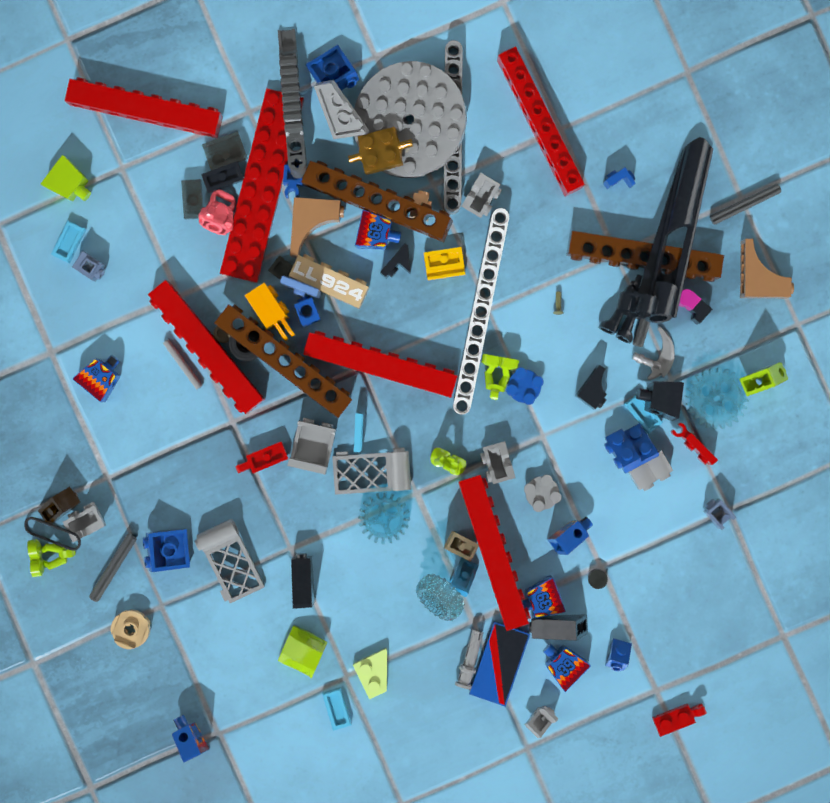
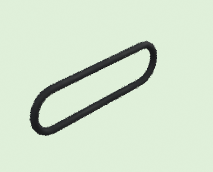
[24,517,81,551]

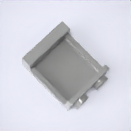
[288,418,337,474]

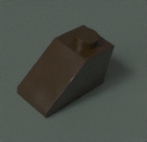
[38,486,81,524]

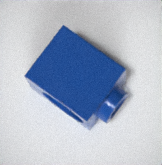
[294,296,321,327]

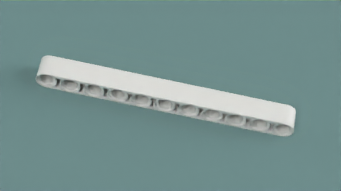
[453,208,509,414]

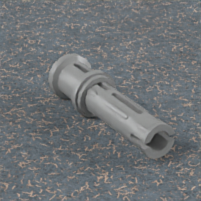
[455,629,484,689]

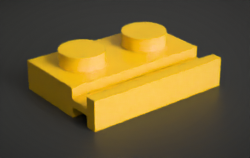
[423,247,466,281]

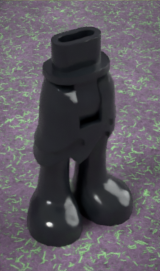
[598,274,643,344]

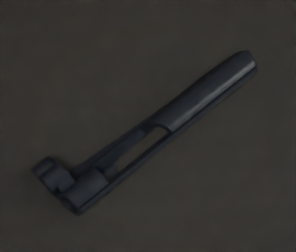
[616,137,714,323]

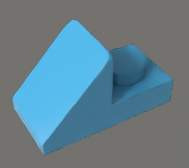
[449,558,479,597]

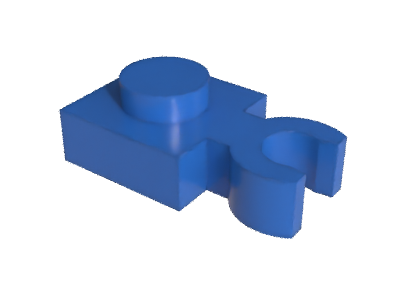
[283,165,303,198]

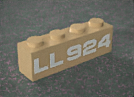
[289,254,369,309]

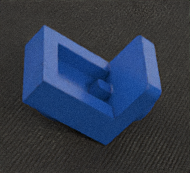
[603,167,636,189]
[605,638,632,671]

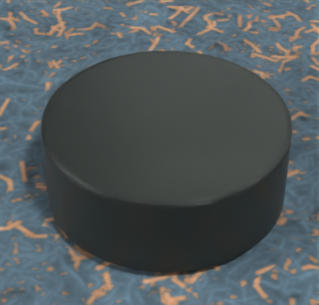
[588,569,608,589]

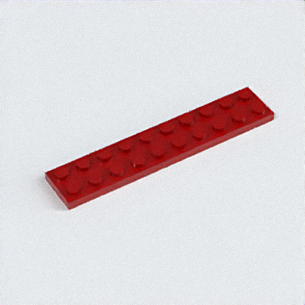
[220,88,304,283]

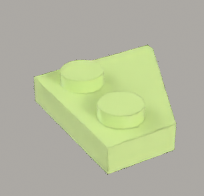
[353,648,387,700]

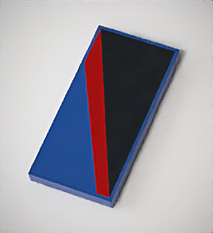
[469,621,530,707]

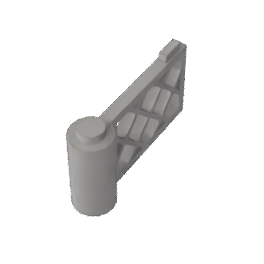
[332,447,411,495]
[195,519,265,603]

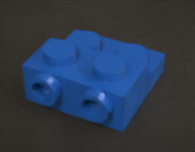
[305,45,359,91]
[604,423,659,474]
[143,529,190,572]

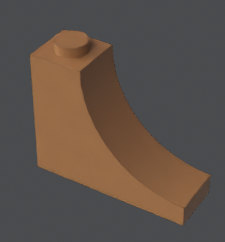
[290,197,344,258]
[740,239,794,299]

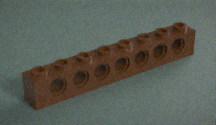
[301,160,453,243]
[566,231,724,282]
[214,304,352,418]

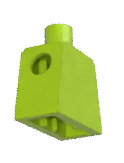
[40,155,91,201]
[740,362,788,396]

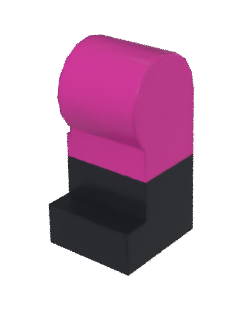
[679,289,713,325]

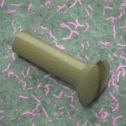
[553,292,564,315]

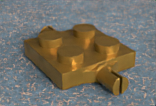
[348,127,413,175]

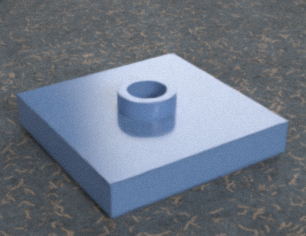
[280,276,322,299]

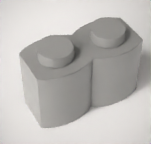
[628,450,673,491]

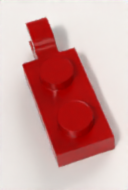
[671,423,718,465]
[235,441,289,473]
[652,703,707,737]

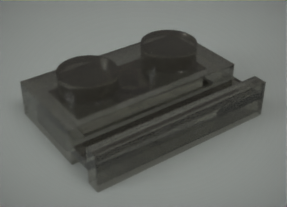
[202,131,248,170]

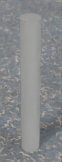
[163,339,203,390]

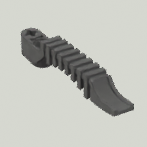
[278,29,307,178]

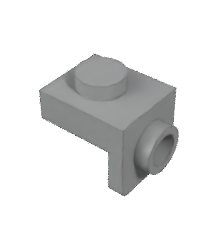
[524,706,558,738]

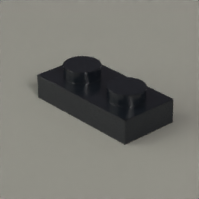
[201,161,244,193]

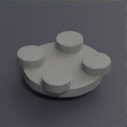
[524,475,562,512]

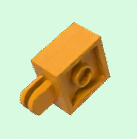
[245,283,295,341]

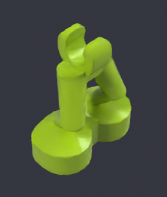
[481,354,519,400]
[430,447,467,475]
[27,539,76,577]

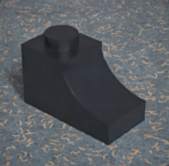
[575,365,607,409]

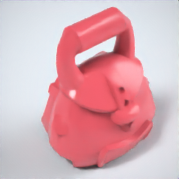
[199,189,236,235]

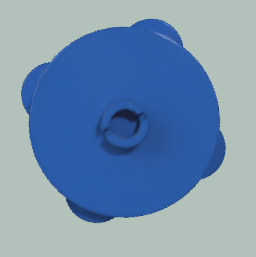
[506,367,544,405]

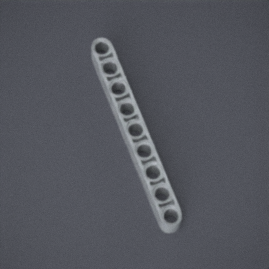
[443,40,463,215]

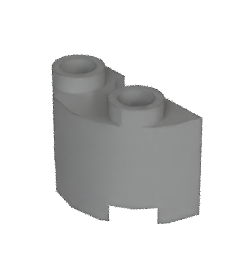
[461,173,502,218]
[480,441,516,484]
[63,502,106,542]

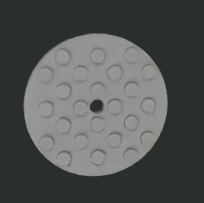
[354,61,467,178]

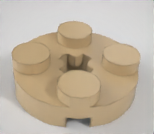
[110,610,151,649]

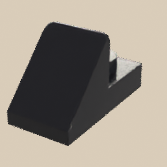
[380,243,411,279]

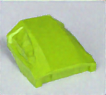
[278,625,328,678]

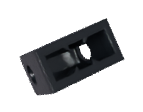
[636,381,684,421]

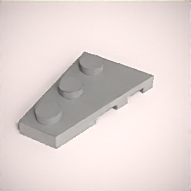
[314,80,369,139]

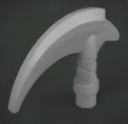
[632,327,675,380]

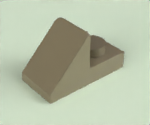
[443,531,479,562]

